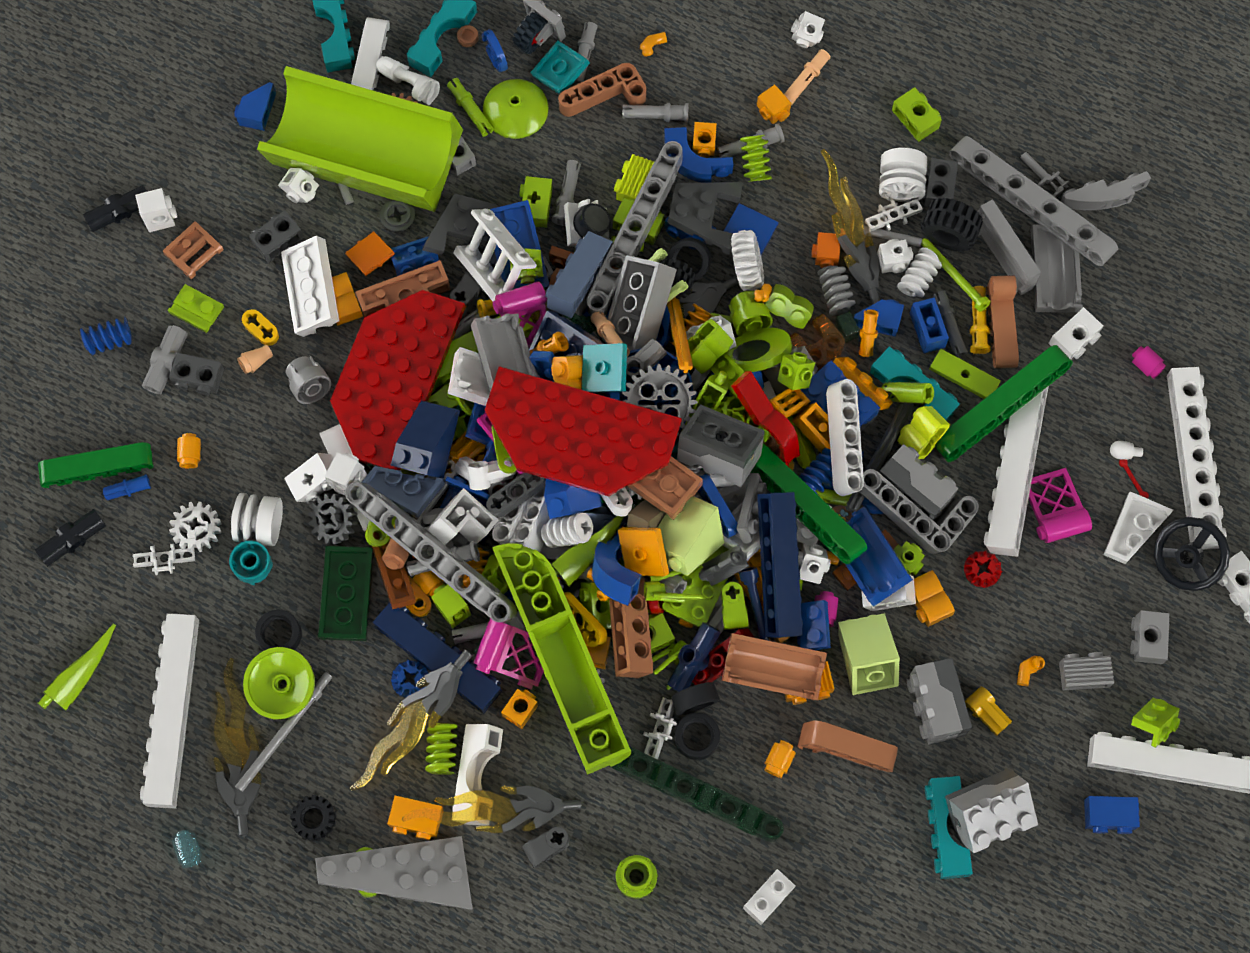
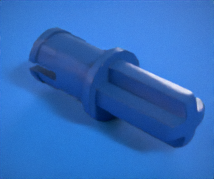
[103,474,151,500]

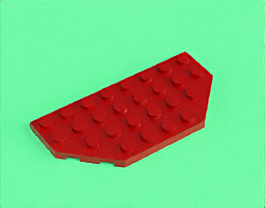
[330,290,466,471]
[485,366,682,496]

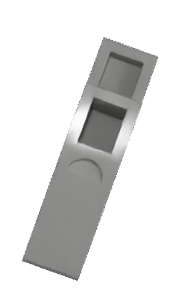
[1061,171,1151,210]

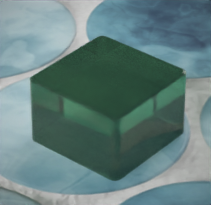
[835,311,860,343]

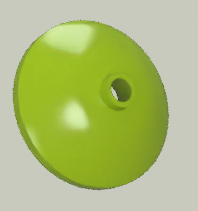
[483,79,548,139]
[243,647,315,719]

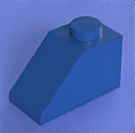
[234,82,276,131]
[852,299,904,337]

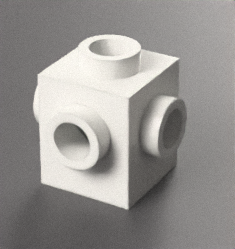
[791,11,825,48]
[278,168,319,203]
[877,239,913,273]
[798,544,830,584]

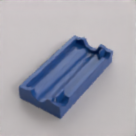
[490,200,549,290]
[845,507,913,607]

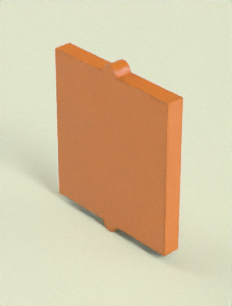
[345,231,395,276]

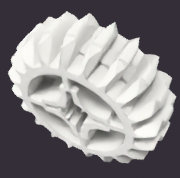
[731,230,764,291]

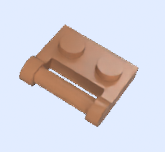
[163,221,224,280]

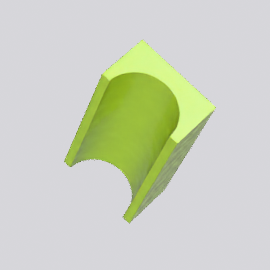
[257,66,463,212]

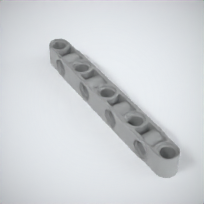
[949,136,1118,266]
[587,141,683,316]
[345,482,517,622]

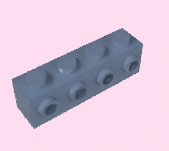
[545,231,613,318]

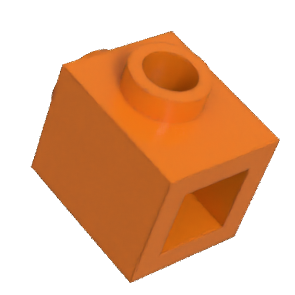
[811,232,841,268]

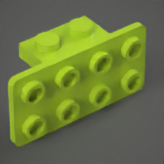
[662,545,729,628]

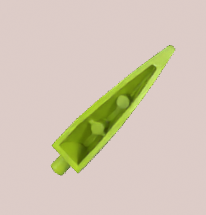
[682,371,729,431]
[551,516,625,586]
[38,623,116,710]

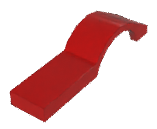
[731,371,800,467]

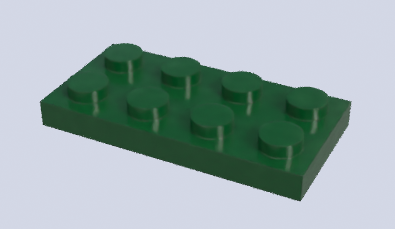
[318,546,373,641]

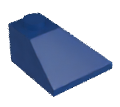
[544,479,603,519]

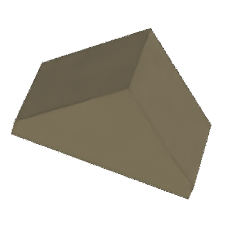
[627,500,666,528]

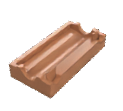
[627,456,703,520]
[722,633,827,701]

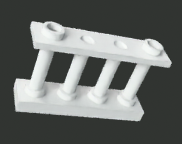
[454,208,537,301]

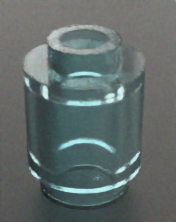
[171,830,202,868]

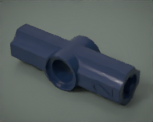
[667,622,721,692]

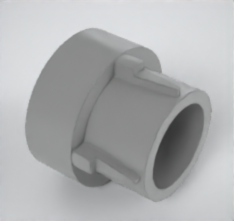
[286,356,331,404]

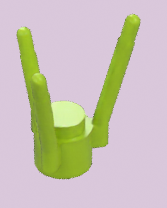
[644,570,703,603]
[652,640,687,690]

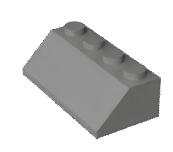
[602,255,677,351]

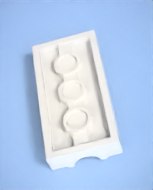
[281,236,339,337]
[448,347,540,406]

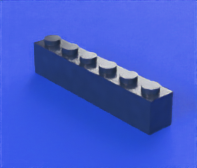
[757,492,803,638]
[372,602,502,714]

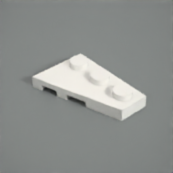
[1103,492,1173,564]

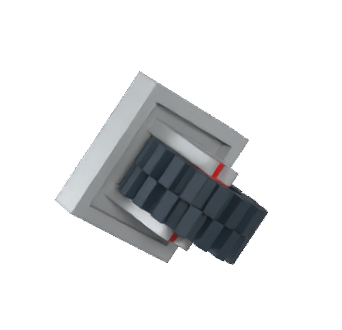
[513,0,566,54]

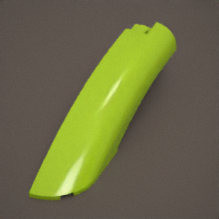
[492,543,631,774]

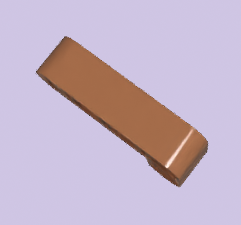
[558,63,646,117]
[986,275,1019,368]
[797,721,898,772]

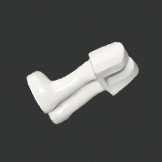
[376,56,440,105]

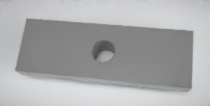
[736,473,767,543]

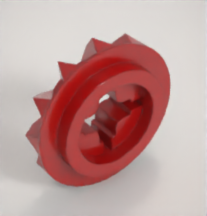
[964,550,1002,588]

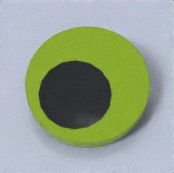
[726,328,792,372]

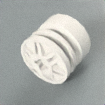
[879,148,927,202]
[231,493,283,546]

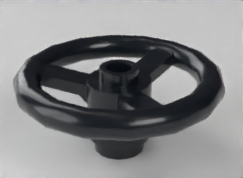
[1154,517,1230,591]

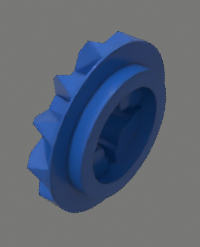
[391,660,428,698]

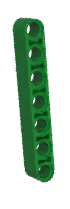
[935,345,1073,462]
[750,443,867,564]

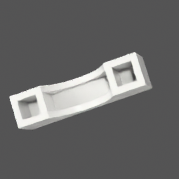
[451,724,503,825]

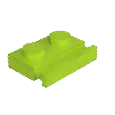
[168,284,224,333]

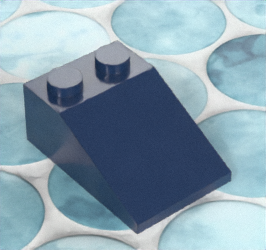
[391,401,460,479]

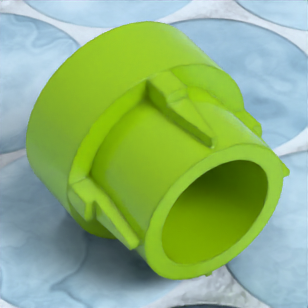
[728,291,773,336]
[616,855,657,899]

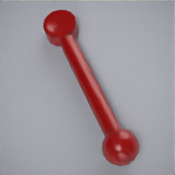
[1119,459,1149,499]

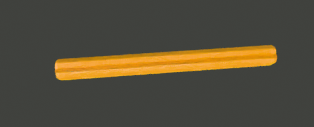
[667,296,693,373]

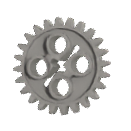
[621,364,698,436]

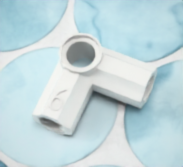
[455,456,516,490]

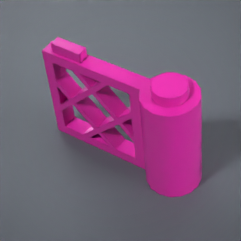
[493,281,547,348]
[1029,468,1092,543]
[473,618,544,690]

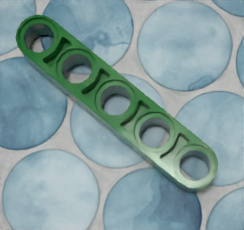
[38,442,154,488]

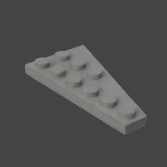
[315,836,473,910]

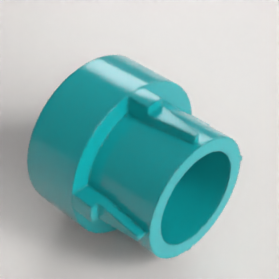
[229,541,273,585]

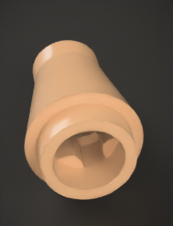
[237,345,273,374]

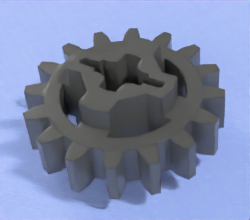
[308,493,358,544]

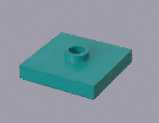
[530,40,590,94]
[582,343,627,393]

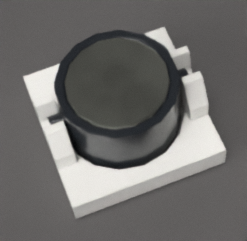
[564,199,611,247]

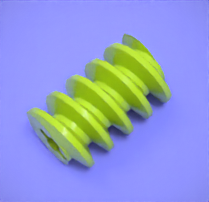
[740,135,772,182]
[425,723,458,775]

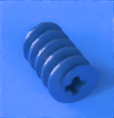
[80,316,132,355]
[798,448,833,495]

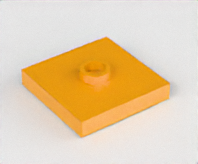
[618,527,669,576]

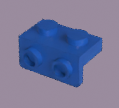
[797,600,831,650]

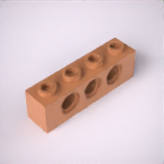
[609,579,653,678]

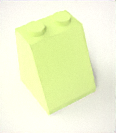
[657,496,724,576]
[838,613,900,695]

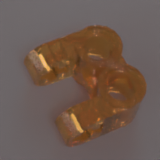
[790,314,845,371]

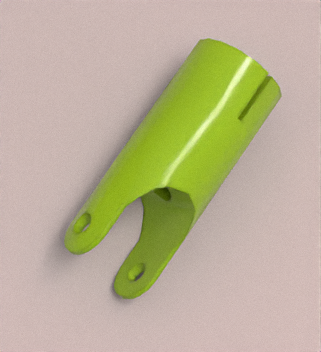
[881,382,934,404]

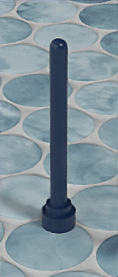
[739,567,770,641]

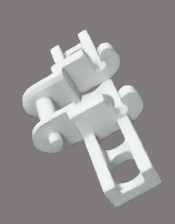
[865,199,923,232]
[133,544,195,575]
[643,697,677,760]

